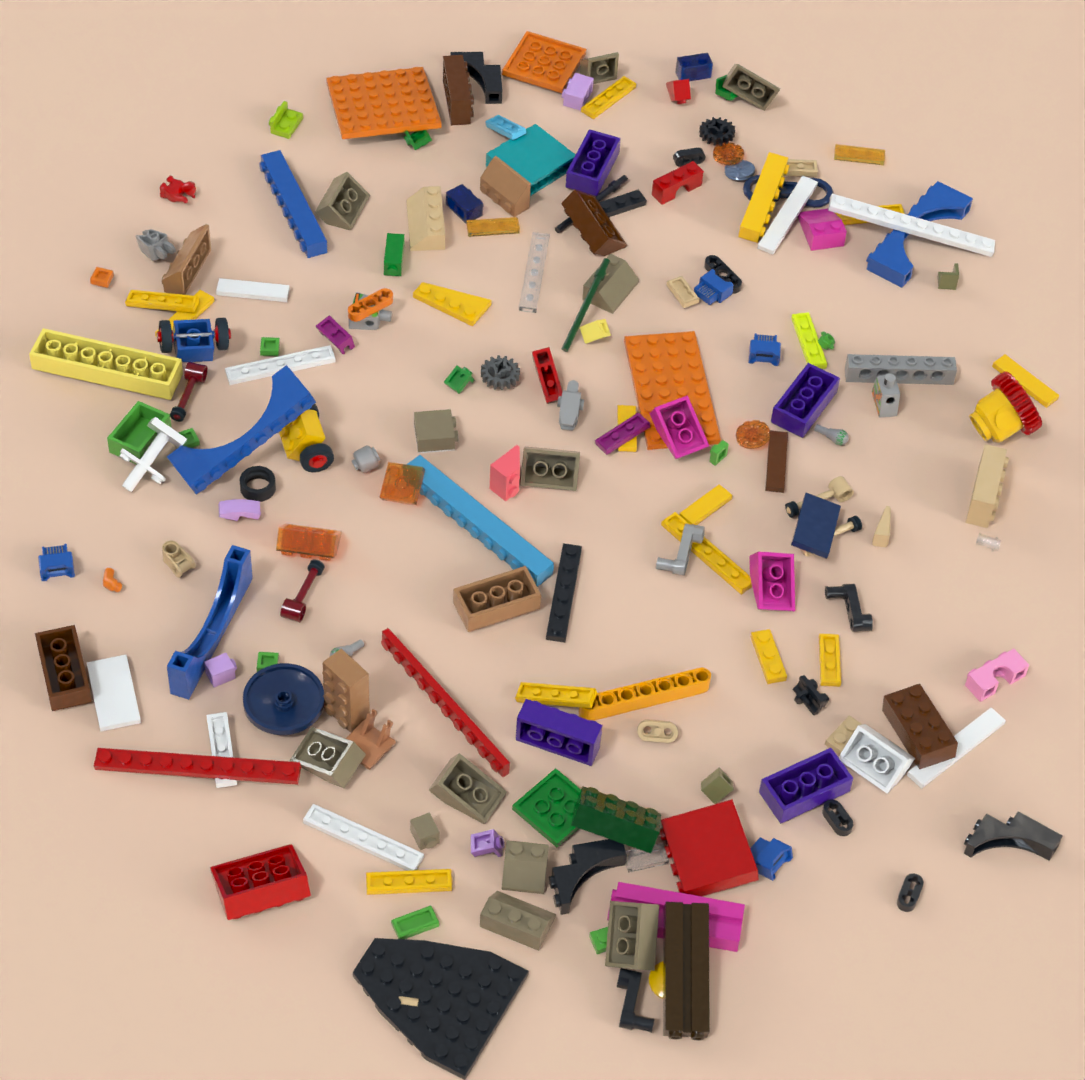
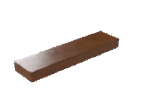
[765,430,788,493]

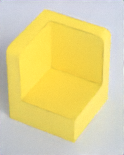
[580,319,611,344]

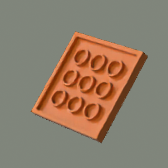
[502,31,587,93]

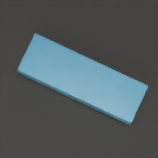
[485,115,526,140]

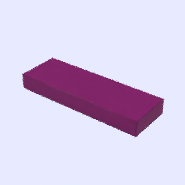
[595,412,650,455]

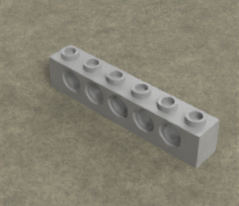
[845,354,957,385]

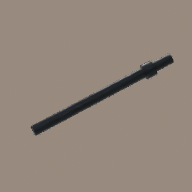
[555,175,628,233]

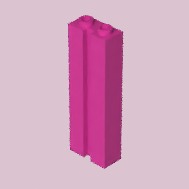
[607,882,745,952]

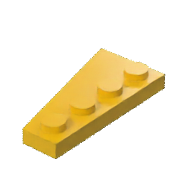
[413,282,492,326]

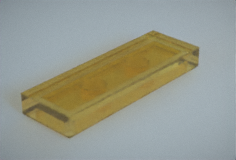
[834,144,885,166]
[466,217,520,237]

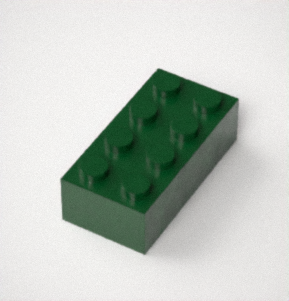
[571,786,661,854]

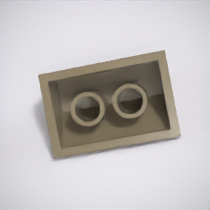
[722,64,781,111]
[315,172,370,230]
[582,253,639,314]
[520,446,580,491]
[480,891,556,951]
[605,901,659,971]

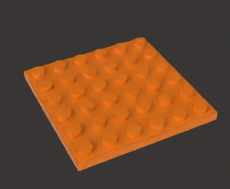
[326,67,441,139]

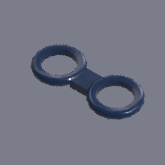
[743,175,834,208]

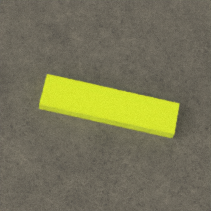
[791,312,827,369]

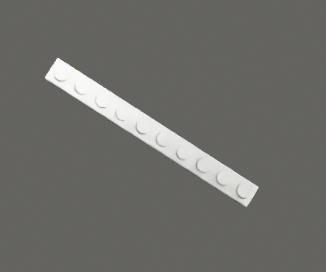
[828,194,995,257]

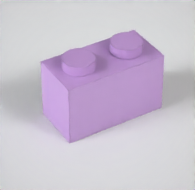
[562,73,594,111]

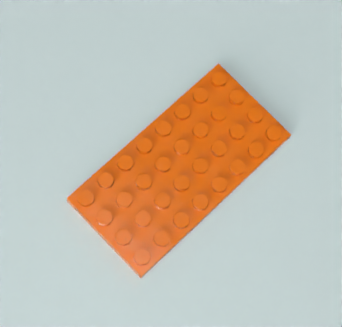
[624,331,721,450]

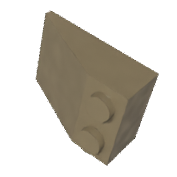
[290,727,366,788]
[429,753,507,824]

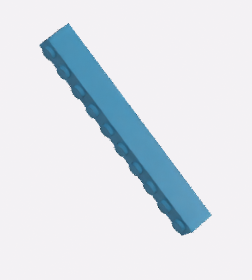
[403,455,554,587]

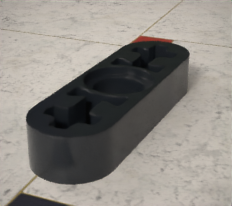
[704,255,742,294]

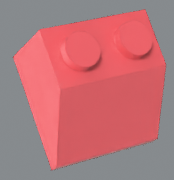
[489,445,520,501]

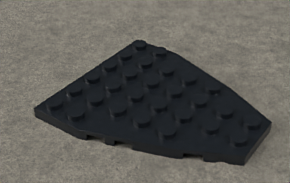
[353,938,529,1080]

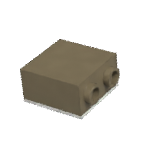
[414,409,458,453]

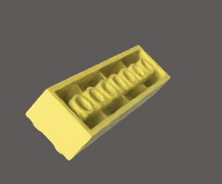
[29,328,183,400]

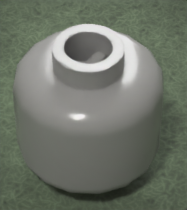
[352,445,380,473]

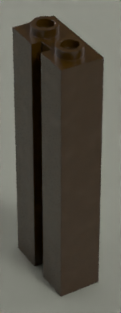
[663,902,710,1040]

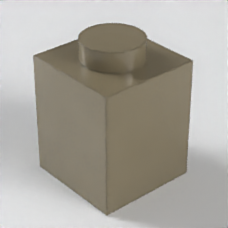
[410,812,440,850]

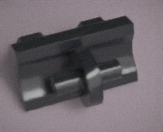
[792,675,829,715]

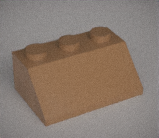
[480,156,531,217]

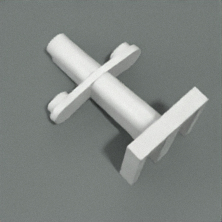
[119,417,187,492]

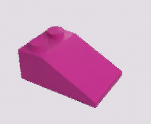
[797,208,847,251]
[649,395,709,459]
[749,551,795,612]

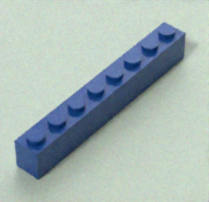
[259,150,327,258]

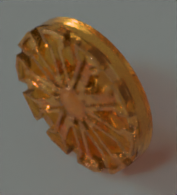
[713,143,744,165]
[736,420,771,449]

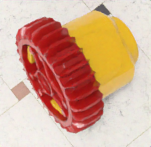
[969,371,1042,443]

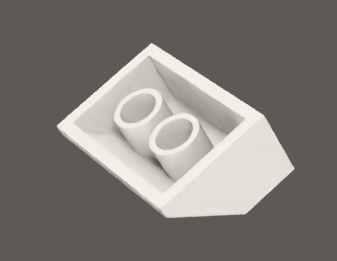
[838,724,915,794]

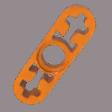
[348,288,393,322]

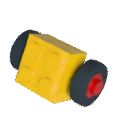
[279,404,334,472]

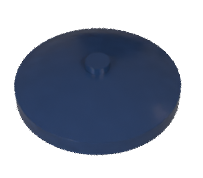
[243,663,325,735]

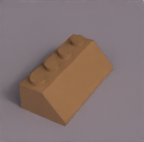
[161,224,211,295]

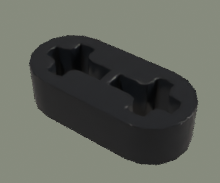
[673,148,706,167]
[822,799,853,836]
[897,873,924,912]

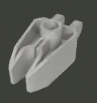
[136,229,176,261]
[557,380,584,431]

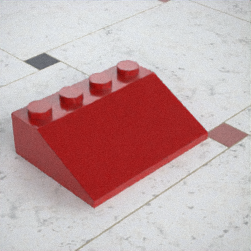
[210,844,311,920]

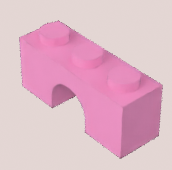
[965,649,1029,702]

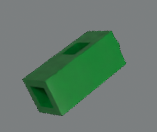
[384,233,405,276]

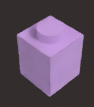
[204,653,237,687]

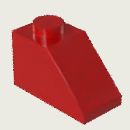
[666,79,691,104]

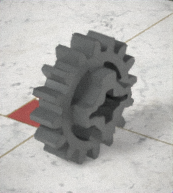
[481,355,520,390]

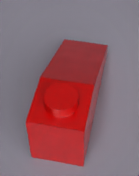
[532,347,562,404]

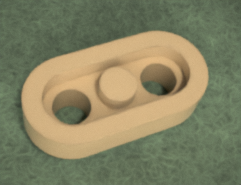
[637,720,678,743]

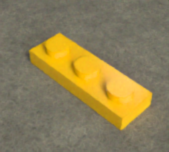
[750,629,787,684]

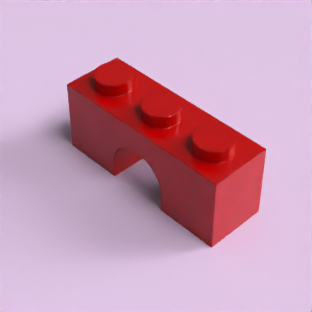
[652,161,704,205]

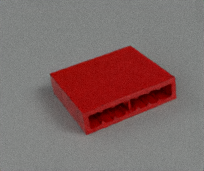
[659,799,759,897]

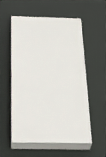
[86,655,141,732]

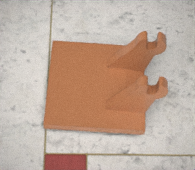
[345,709,396,770]

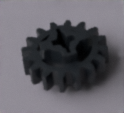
[699,117,735,146]

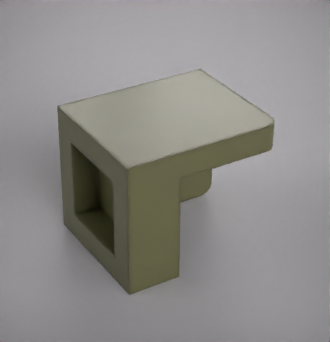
[937,263,959,290]
[701,767,734,804]

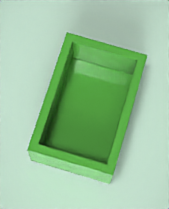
[107,401,172,464]

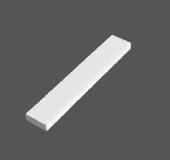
[757,176,818,255]
[225,345,336,385]
[907,708,1006,789]
[303,804,424,871]

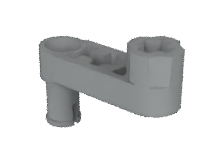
[656,523,705,576]

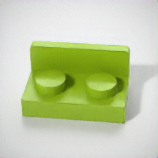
[269,101,303,139]

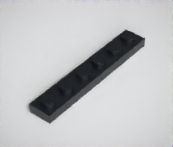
[546,543,582,643]

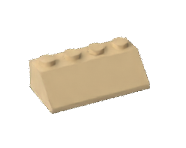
[406,186,445,251]

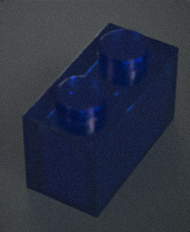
[675,53,713,81]
[446,184,484,224]

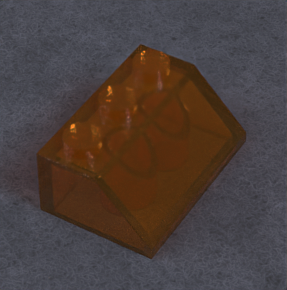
[276,523,342,561]

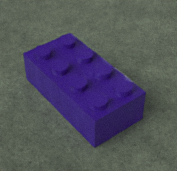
[565,129,621,196]
[771,363,840,438]
[516,699,603,766]
[759,748,853,824]

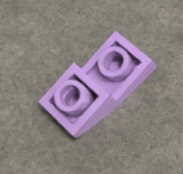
[218,499,261,521]

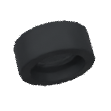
[239,466,276,502]

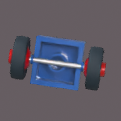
[156,318,231,362]

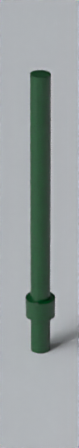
[561,258,610,352]

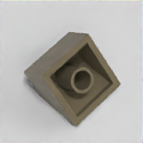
[580,52,619,84]
[502,840,549,894]

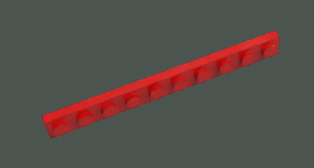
[381,628,510,777]
[94,748,301,785]

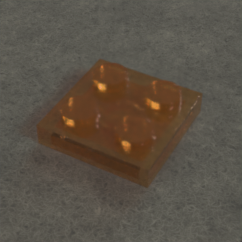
[379,462,425,505]

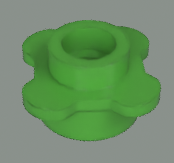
[818,331,835,350]

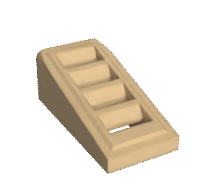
[872,506,891,547]

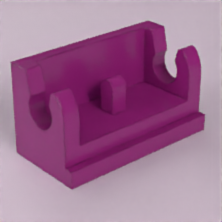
[316,315,355,354]

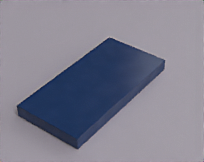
[791,493,841,559]

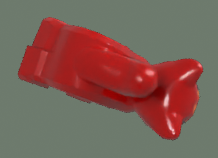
[160,175,196,203]

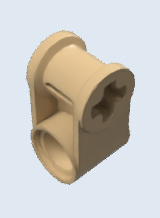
[162,540,196,578]

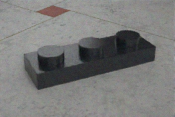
[599,189,647,217]

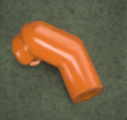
[103,568,122,592]

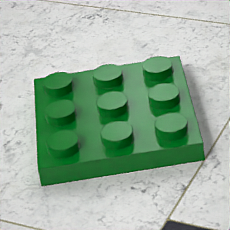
[512,768,581,848]

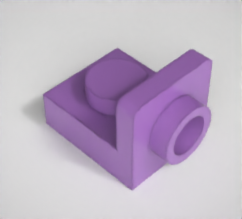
[471,829,505,857]

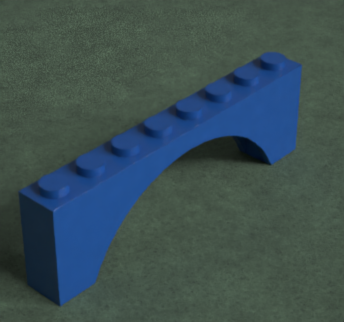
[866,181,973,288]
[167,365,316,495]
[167,545,253,700]

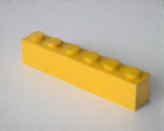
[738,152,790,243]

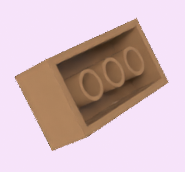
[453,566,541,632]
[322,648,370,732]

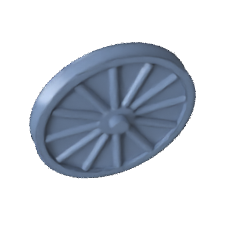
[725,160,755,180]

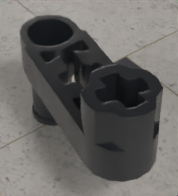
[825,584,873,632]
[617,968,654,1033]

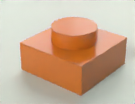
[90,267,114,288]

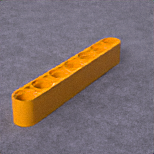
[579,667,711,721]

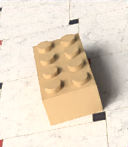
[965,444,1009,528]

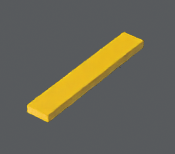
[661,512,752,595]

